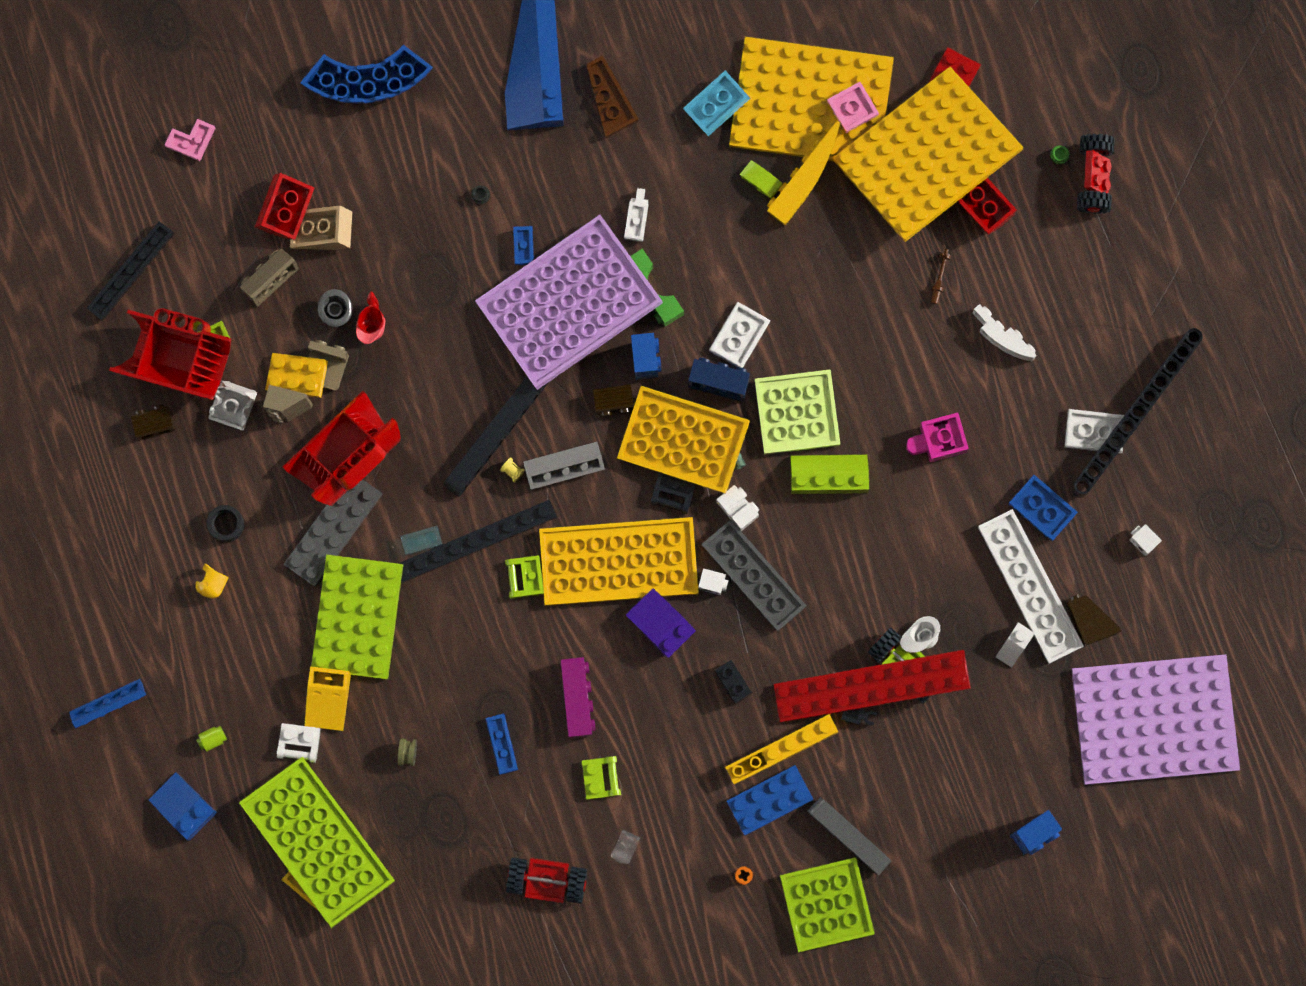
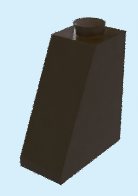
[1066,594,1121,647]

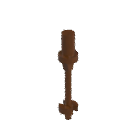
[931,249,951,305]

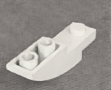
[972,304,1036,362]

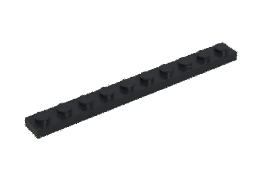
[398,499,557,584]

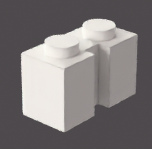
[717,485,759,531]

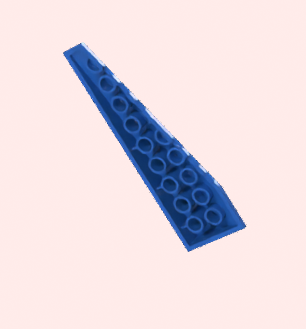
[505,0,564,130]

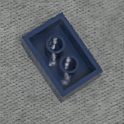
[688,358,750,402]

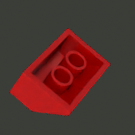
[255,173,315,240]
[958,178,1017,235]

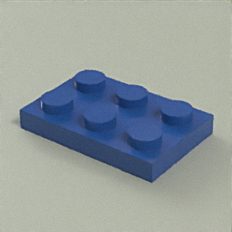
[1009,475,1078,541]

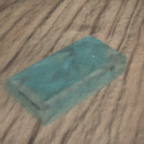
[400,526,443,555]

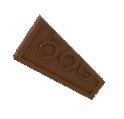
[586,55,639,138]

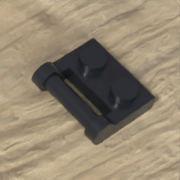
[650,472,696,515]

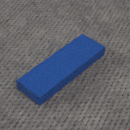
[485,714,518,775]

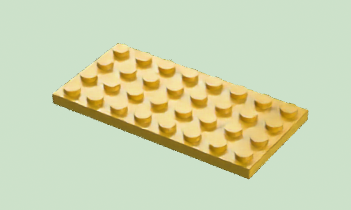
[539,517,699,606]

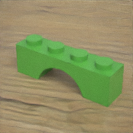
[630,249,684,327]

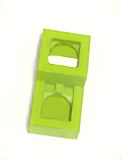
[740,160,783,199]

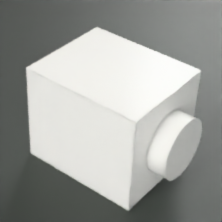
[1130,524,1162,556]
[698,568,728,595]

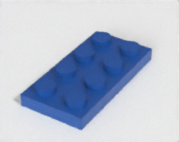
[726,765,814,836]

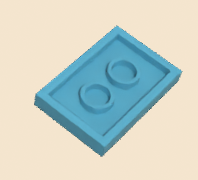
[683,71,751,136]

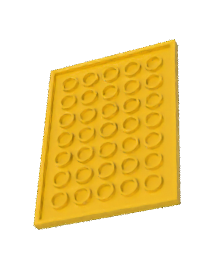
[729,37,894,161]
[833,67,1023,242]

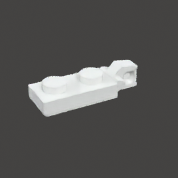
[624,188,649,242]

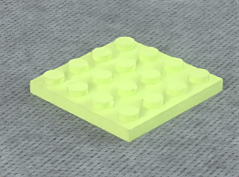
[755,370,840,455]

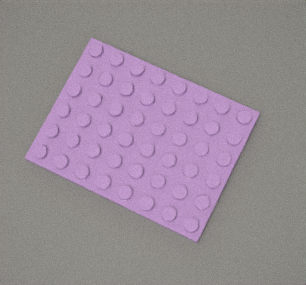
[475,215,663,390]
[1071,655,1240,785]

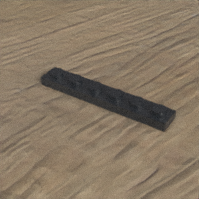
[87,221,175,321]

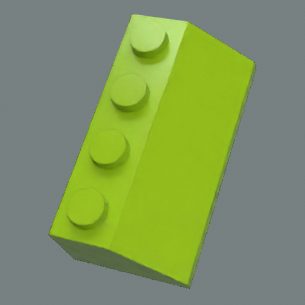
[791,455,869,494]

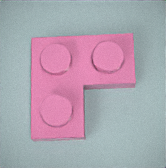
[165,119,215,161]

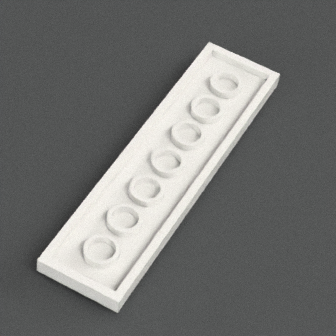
[978,509,1084,664]

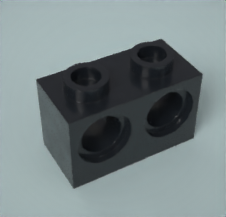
[715,660,752,705]

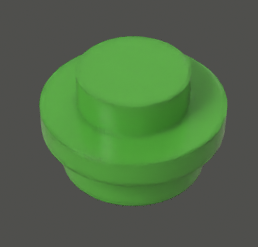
[1050,145,1069,164]

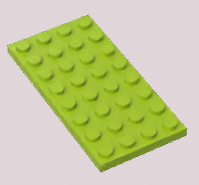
[239,757,395,928]

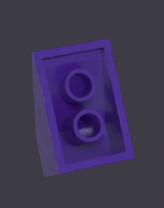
[625,588,696,658]

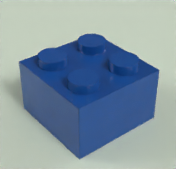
[631,333,661,380]

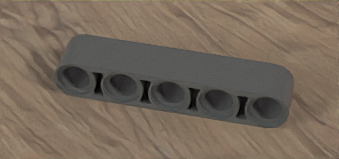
[807,797,891,876]

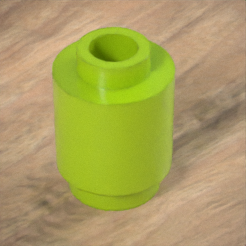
[197,726,227,752]

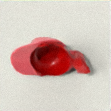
[356,291,385,344]

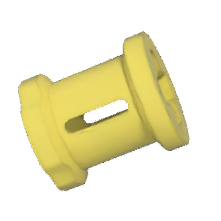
[500,458,525,483]

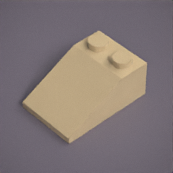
[290,206,352,250]

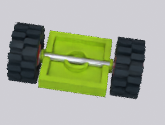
[867,627,930,704]

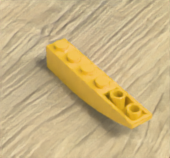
[767,120,840,226]
[725,714,838,784]

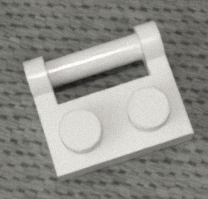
[277,723,321,763]

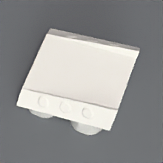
[208,381,257,430]

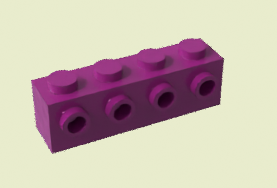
[561,657,596,738]

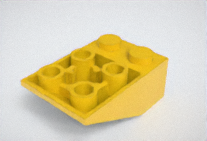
[305,667,351,731]

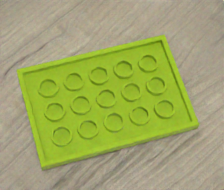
[311,554,403,679]

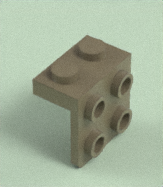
[308,340,349,391]

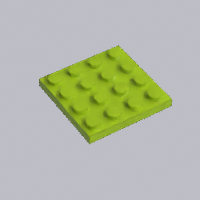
[780,858,875,952]

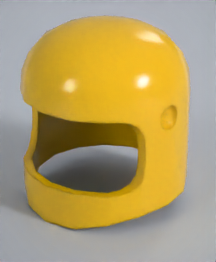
[195,563,229,599]

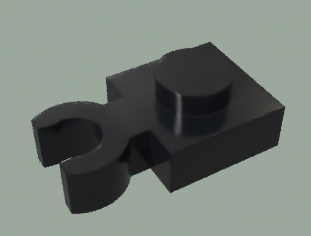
[841,708,877,726]

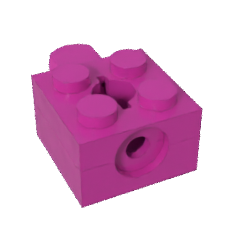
[906,413,969,463]

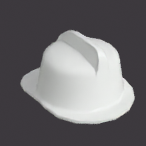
[900,616,940,653]

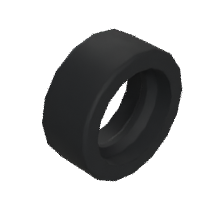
[207,505,244,543]

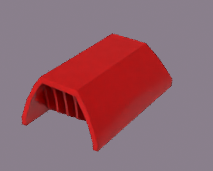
[109,308,231,400]
[283,391,401,506]

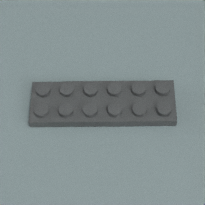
[284,479,383,587]
[702,519,807,632]

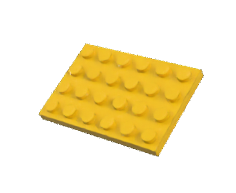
[617,386,750,494]

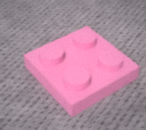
[827,82,879,133]

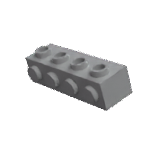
[523,442,605,489]

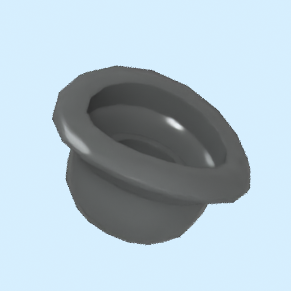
[317,289,352,327]

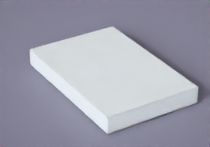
[709,302,770,368]
[1064,409,1125,454]

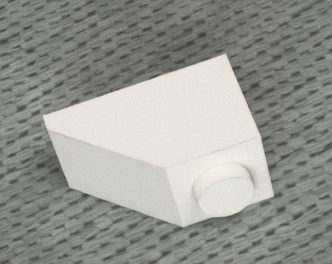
[996,622,1035,668]

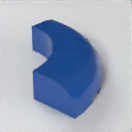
[300,45,433,104]

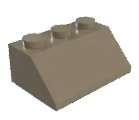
[240,248,299,307]
[263,385,313,423]

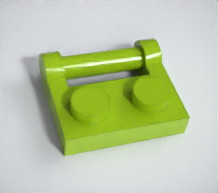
[505,555,544,599]
[582,756,621,800]

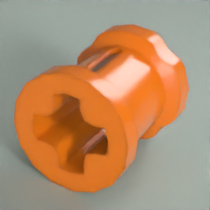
[735,866,753,885]

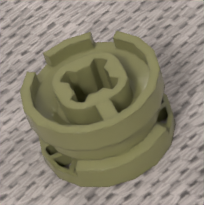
[398,738,417,767]

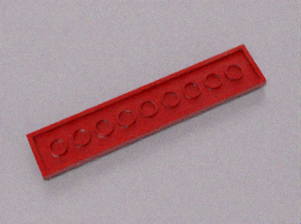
[774,650,971,723]

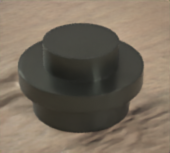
[471,185,490,204]

